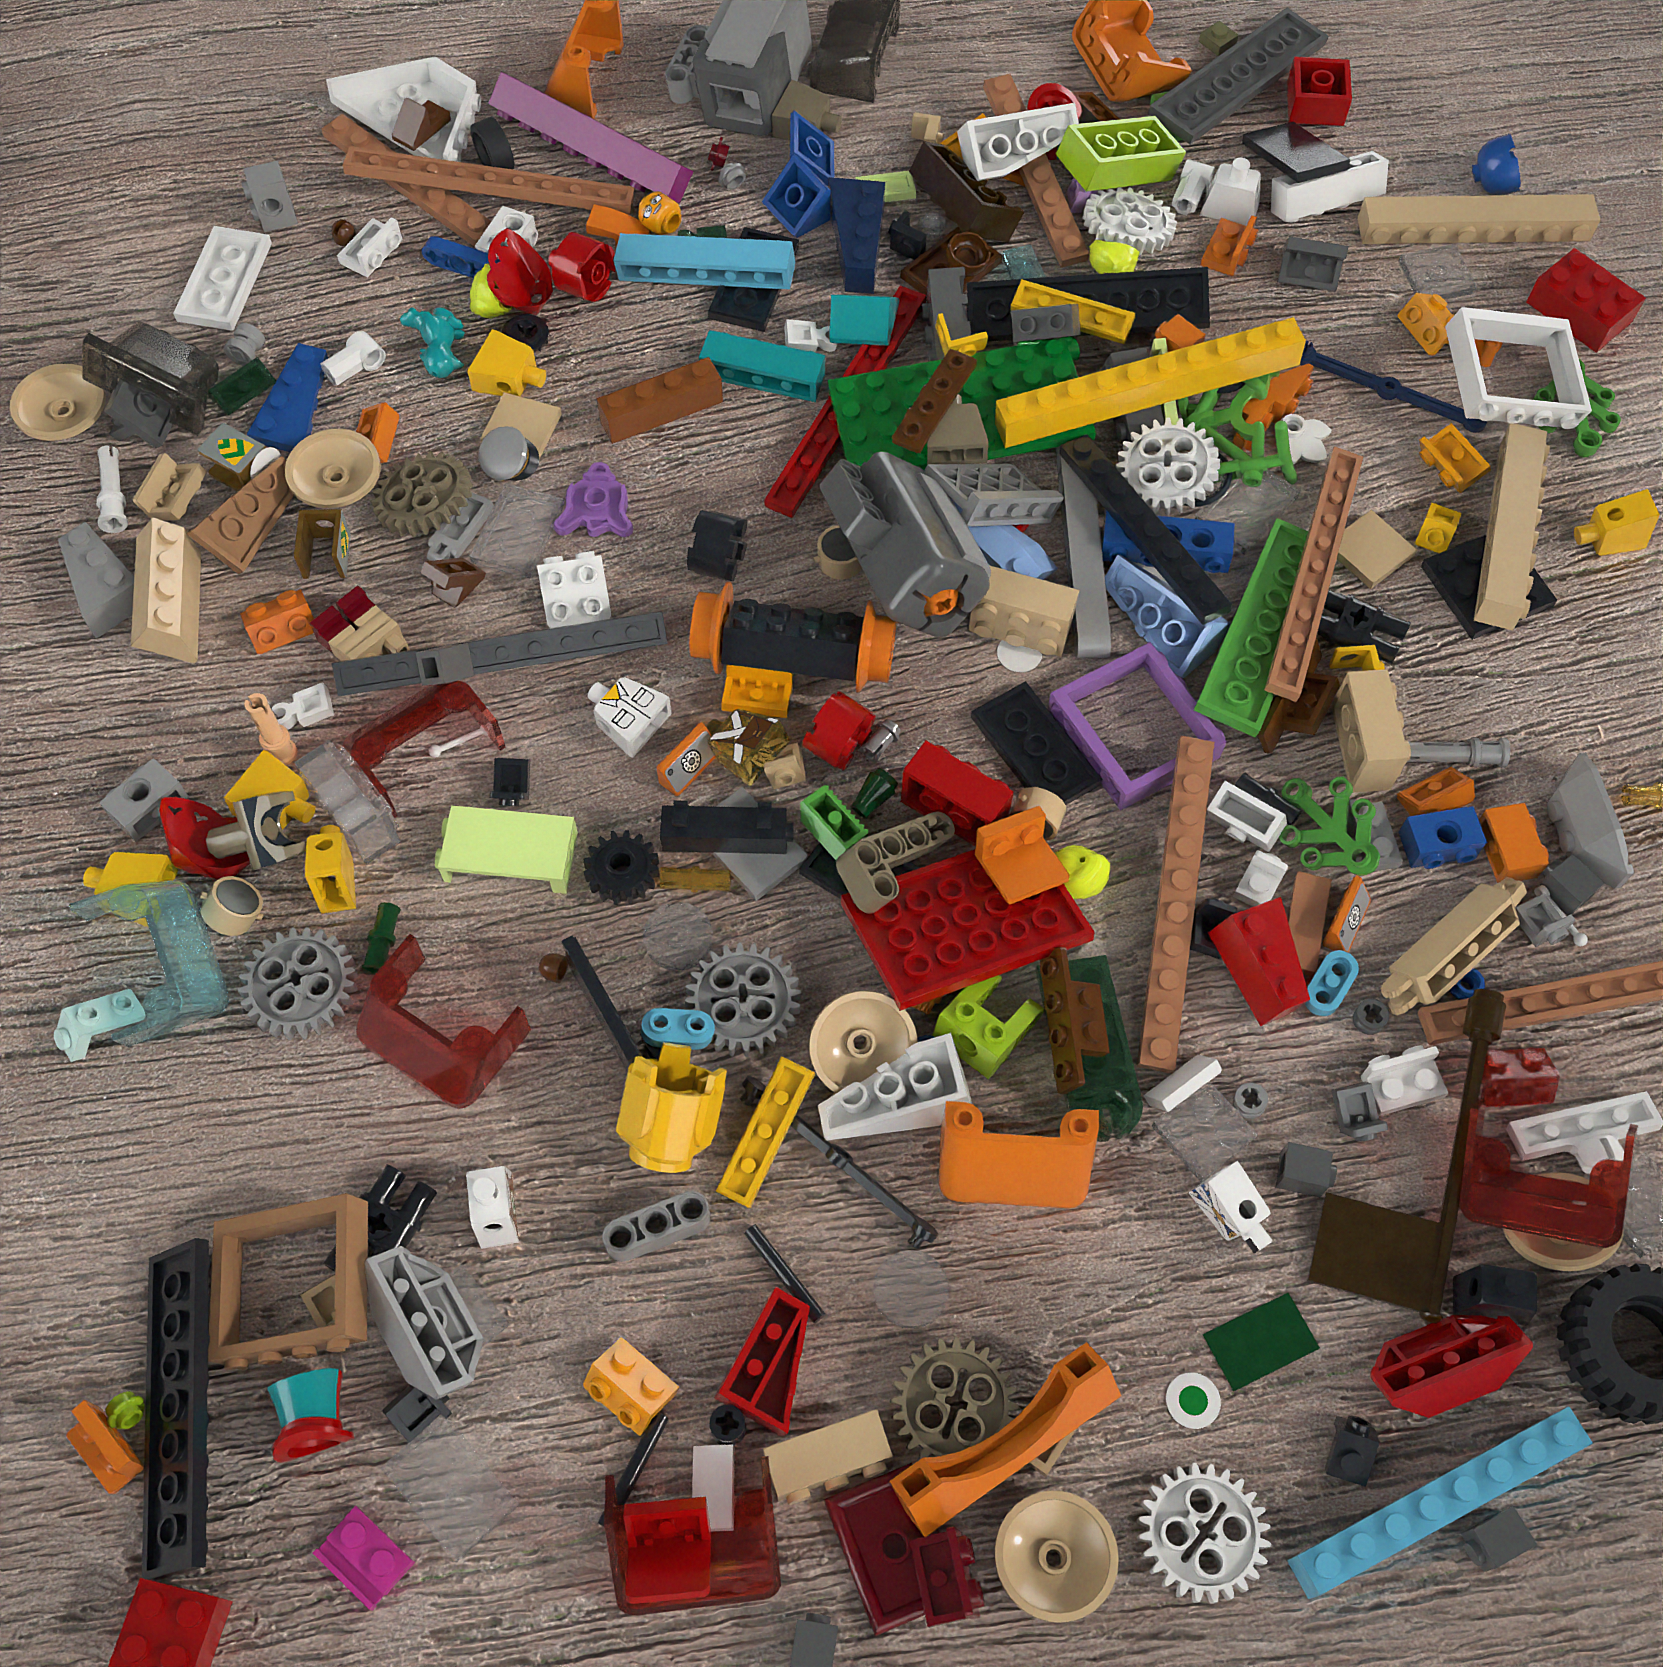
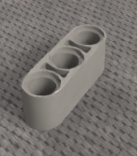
[602,1191,711,1262]

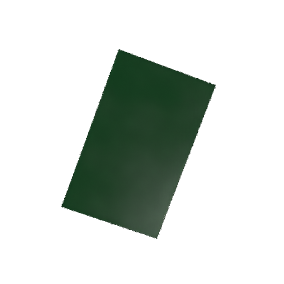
[1202,1292,1320,1392]

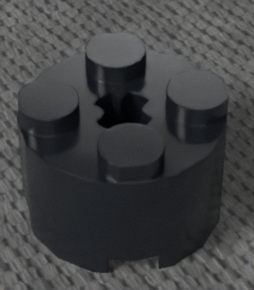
[687,510,747,581]

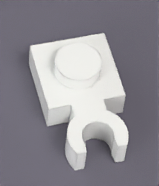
[784,319,837,352]
[272,682,334,730]

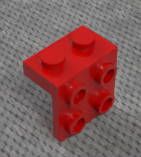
[623,1496,711,1604]

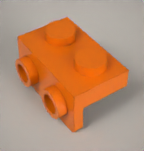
[240,589,314,654]

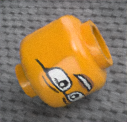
[638,191,681,235]

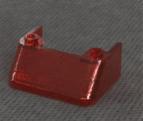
[343,680,506,820]
[356,934,531,1109]
[1460,1098,1638,1248]
[604,1456,781,1615]

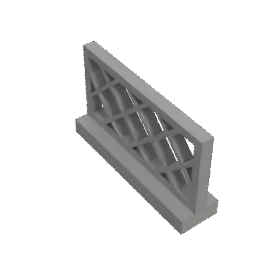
[924,464,1064,526]

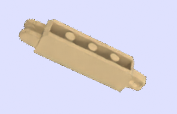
[1380,877,1527,1016]

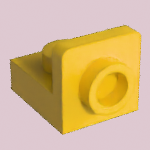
[1415,502,1462,553]

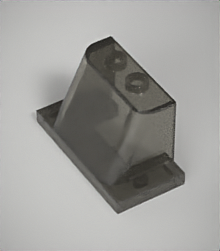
[82,322,219,436]

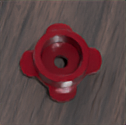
[708,137,730,171]

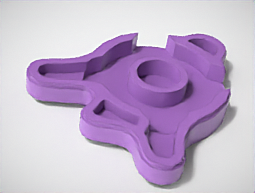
[553,462,633,537]

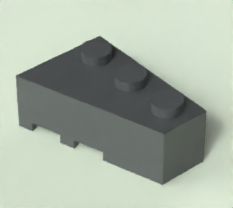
[1101,347,1165,446]

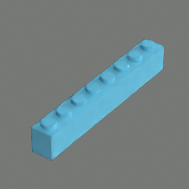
[1287,1406,1593,1599]

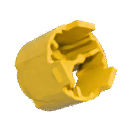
[616,1042,727,1173]

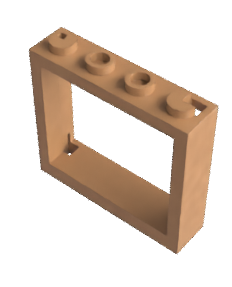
[208,1193,368,1371]

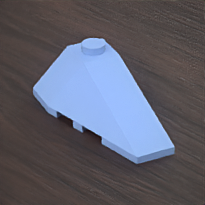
[952,500,1058,580]
[1105,555,1231,678]

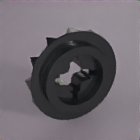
[501,314,549,352]

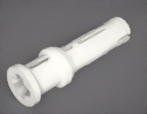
[96,445,128,533]

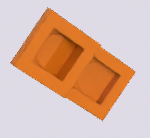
[586,204,651,247]

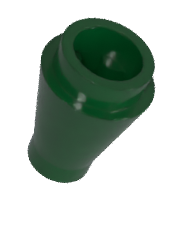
[850,768,898,819]

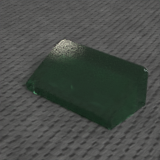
[207,357,277,416]

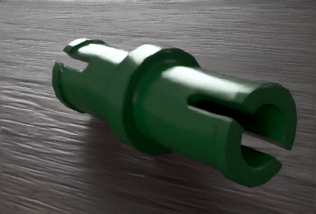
[362,902,401,975]

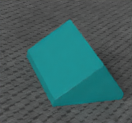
[829,295,899,345]

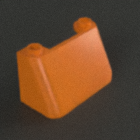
[544,0,624,119]
[1072,0,1192,103]
[939,1101,1099,1209]

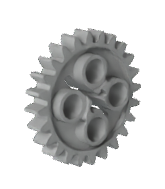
[238,927,359,1040]
[685,942,801,1057]

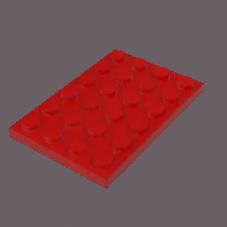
[841,849,1095,1011]

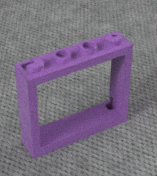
[1048,642,1227,811]

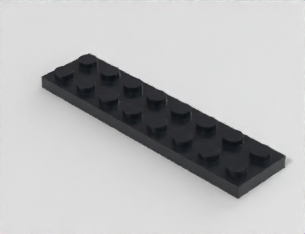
[967,267,1210,342]
[142,1238,210,1581]

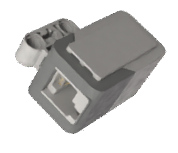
[665,0,813,136]

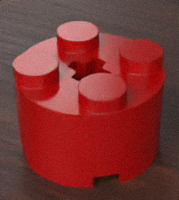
[548,232,615,302]
[802,690,876,771]

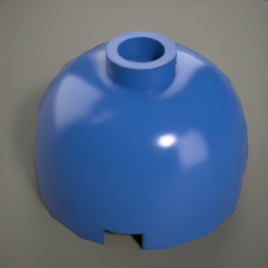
[1472,133,1521,195]

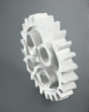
[1082,187,1177,255]
[1116,418,1220,515]
[1136,1463,1271,1604]

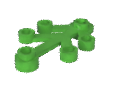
[1533,359,1621,457]
[1279,777,1380,876]

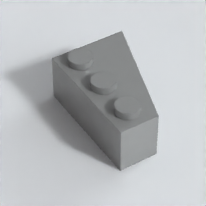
[58,522,134,639]

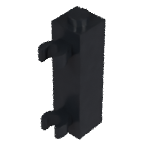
[660,800,794,854]

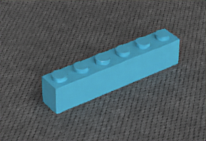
[613,233,795,289]

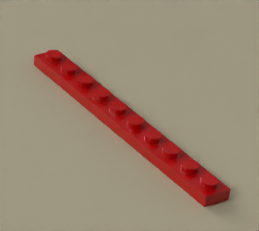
[764,285,927,518]

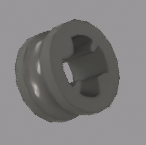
[1353,999,1389,1035]

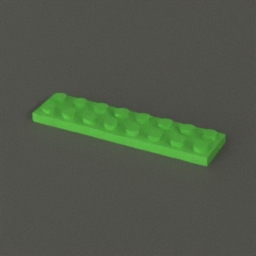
[1194,518,1308,738]

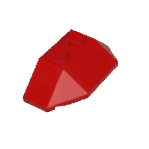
[1370,1315,1533,1418]

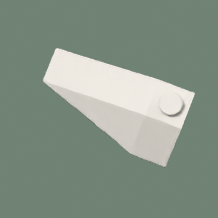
[957,103,1079,181]
[818,1033,972,1141]

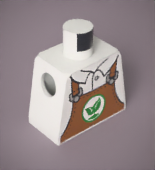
[466,1166,519,1249]

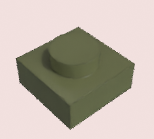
[1198,21,1238,56]

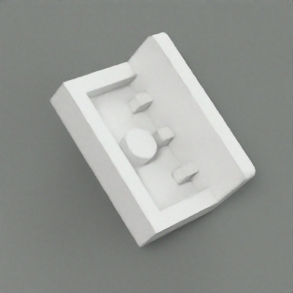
[337,218,403,278]

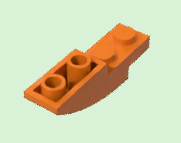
[1232,364,1314,452]

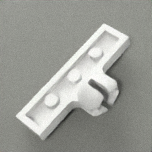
[1506,1091,1663,1176]

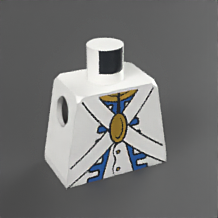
[1188,1161,1273,1253]

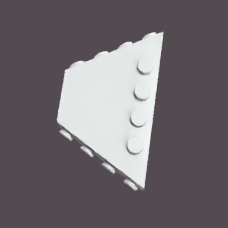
[326,57,481,162]

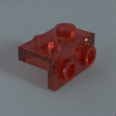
[1480,1047,1560,1108]

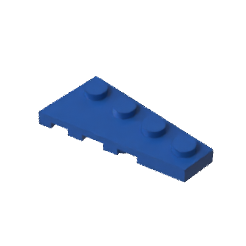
[247,343,328,453]

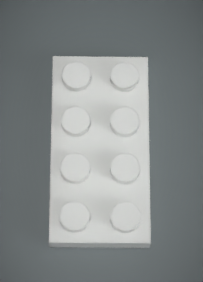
[173,226,272,331]

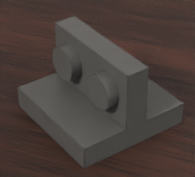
[1277,236,1349,292]
[104,360,185,449]

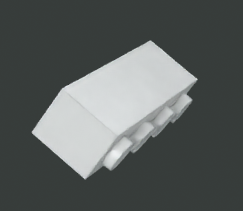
[1271,151,1389,223]

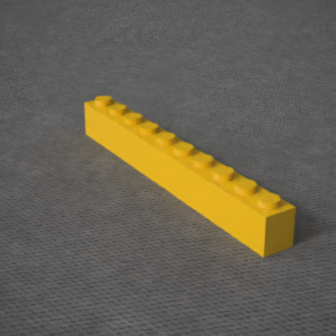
[995,317,1306,448]

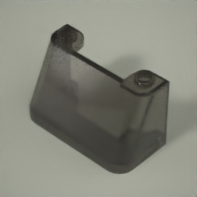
[806,0,901,103]

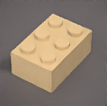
[969,565,1079,657]
[1331,669,1411,793]

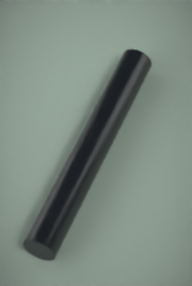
[744,1224,826,1324]
[598,1412,669,1531]

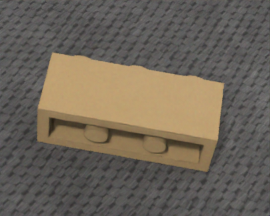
[763,1409,893,1505]

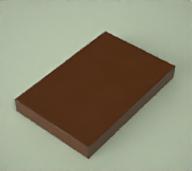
[900,227,1003,298]

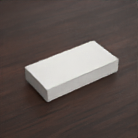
[1143,1054,1223,1112]
[692,1445,735,1532]

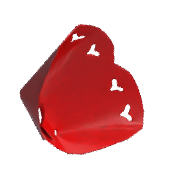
[487,228,554,316]
[159,797,250,881]

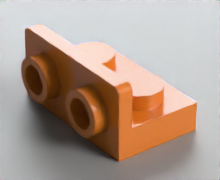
[1200,215,1259,276]
[66,1400,144,1494]

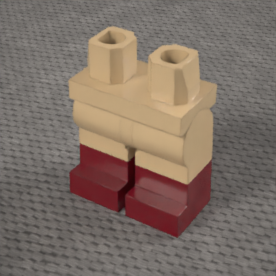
[309,585,410,661]

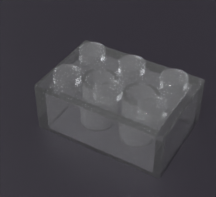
[294,739,401,865]

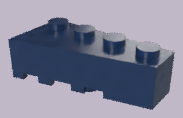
[828,177,885,294]

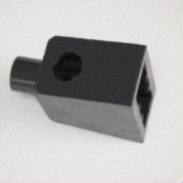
[1453,1265,1537,1326]

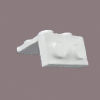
[537,551,611,628]

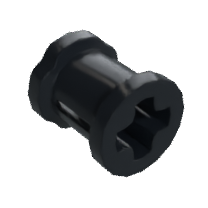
[709,1405,746,1446]

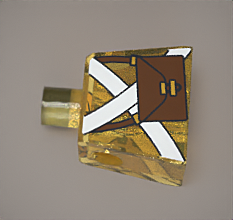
[707,709,790,787]

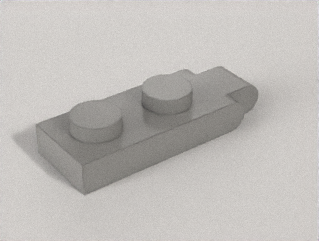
[427,492,494,561]

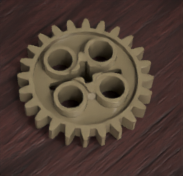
[371,451,473,537]
[890,1337,1019,1460]

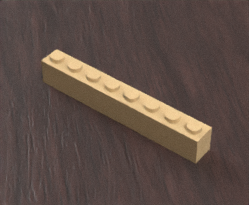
[1357,194,1600,244]
[1474,424,1550,630]

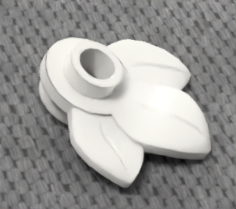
[1281,414,1332,464]

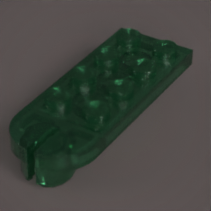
[1035,955,1143,1142]

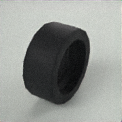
[470,116,515,170]

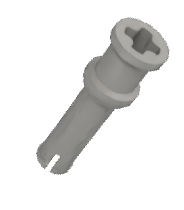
[1406,737,1510,768]

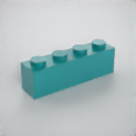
[699,330,825,402]

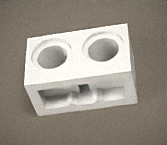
[475,206,538,259]

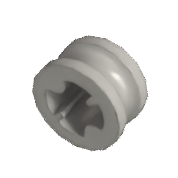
[1233,1083,1268,1119]

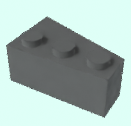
[921,267,971,362]

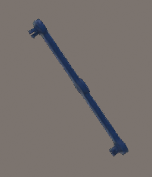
[1300,341,1487,433]

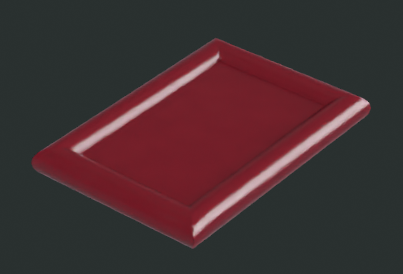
[823,1462,940,1637]

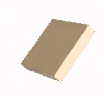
[480,392,562,459]
[1337,510,1417,589]

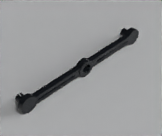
[740,1076,938,1249]

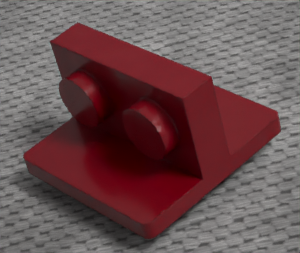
[910,1526,985,1628]

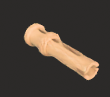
[244,693,298,765]

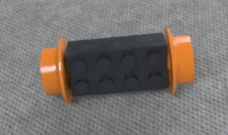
[689,582,897,693]

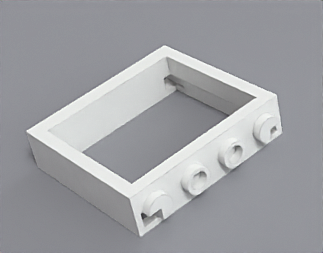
[1445,307,1592,429]

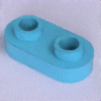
[1305,950,1359,1016]
[640,1008,715,1050]

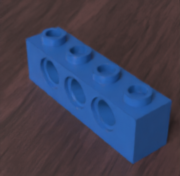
[1102,511,1235,573]

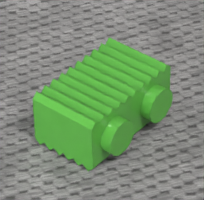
[800,785,869,861]

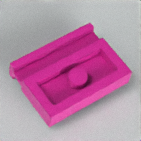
[313,1505,415,1611]

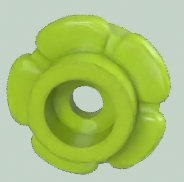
[105,1391,145,1429]

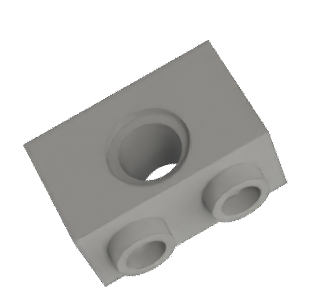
[241,160,298,232]
[99,758,189,842]

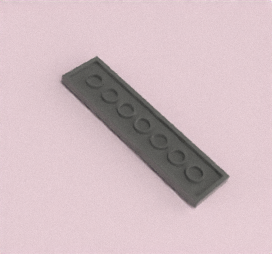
[1148,8,1329,145]

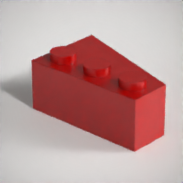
[1208,897,1310,1026]
[714,1287,810,1437]

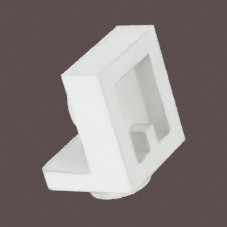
[1233,850,1288,907]

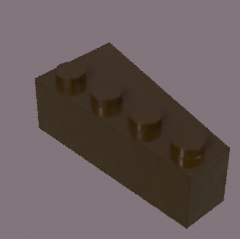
[909,141,1024,242]

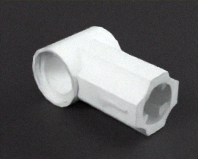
[1172,159,1215,216]
[320,331,386,386]

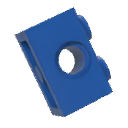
[1398,806,1487,869]

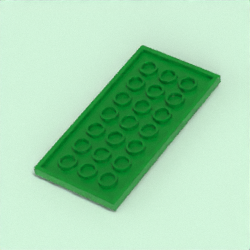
[827,337,1096,470]

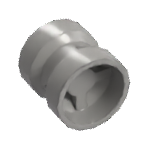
[224,323,266,366]

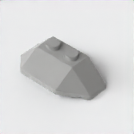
[1547,752,1634,889]
[364,1246,484,1400]

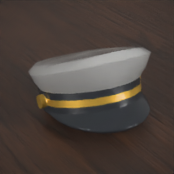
[478,426,539,481]

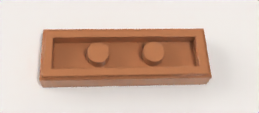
[1287,871,1332,977]

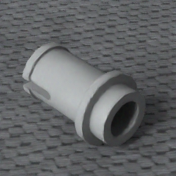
[860,719,901,762]

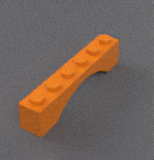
[889,1342,1121,1538]

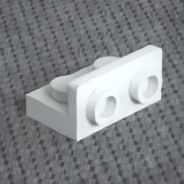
[1360,1045,1449,1116]

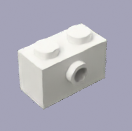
[1207,781,1287,852]

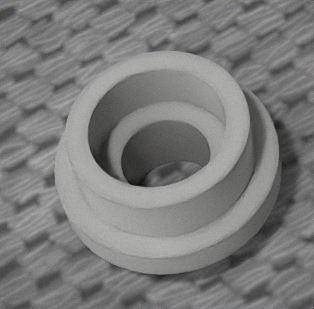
[718,163,746,190]

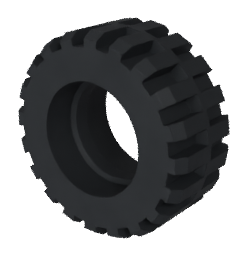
[1557,1263,1663,1425]

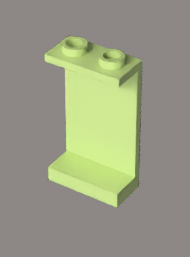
[435,805,578,894]

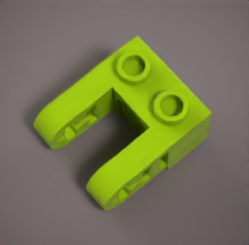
[932,975,1045,1080]

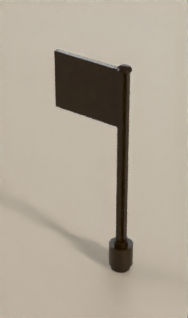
[1307,989,1506,1323]

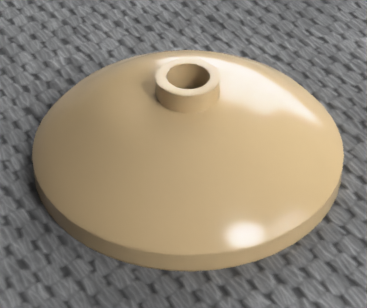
[10,364,106,441]
[285,429,381,508]
[809,990,918,1093]
[1501,1172,1624,1271]
[994,1491,1119,1623]

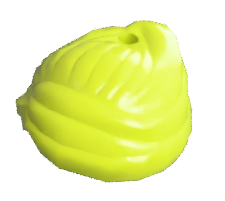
[1089,240,1140,274]
[470,263,512,319]
[1055,845,1110,899]

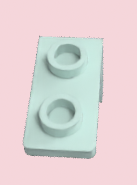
[54,989,146,1062]

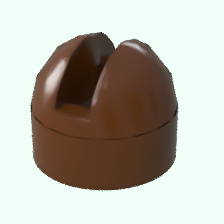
[331,219,356,246]
[539,953,568,984]

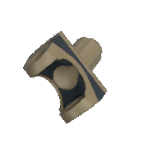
[206,791,307,870]

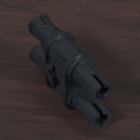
[1317,589,1411,666]
[323,1164,437,1290]

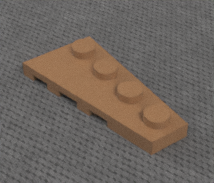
[186,456,294,574]

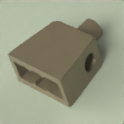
[772,80,842,140]
[927,394,988,465]

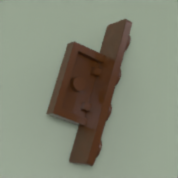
[892,349,977,453]
[1257,637,1340,754]
[1040,947,1110,1095]

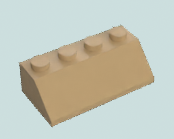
[131,517,201,664]

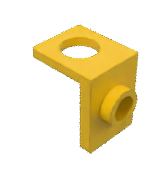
[936,313,988,356]
[1329,645,1385,671]

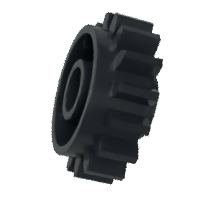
[583,830,660,906]

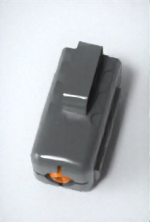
[819,452,991,637]

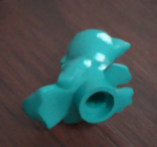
[400,307,465,378]

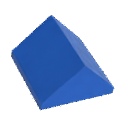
[790,110,835,186]
[762,154,831,238]

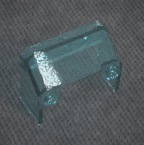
[69,880,229,1047]

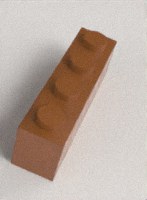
[596,357,723,444]

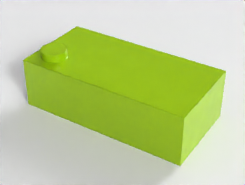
[1056,116,1186,192]

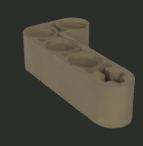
[836,812,955,914]

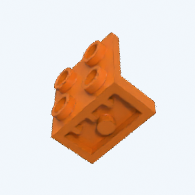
[975,806,1070,904]

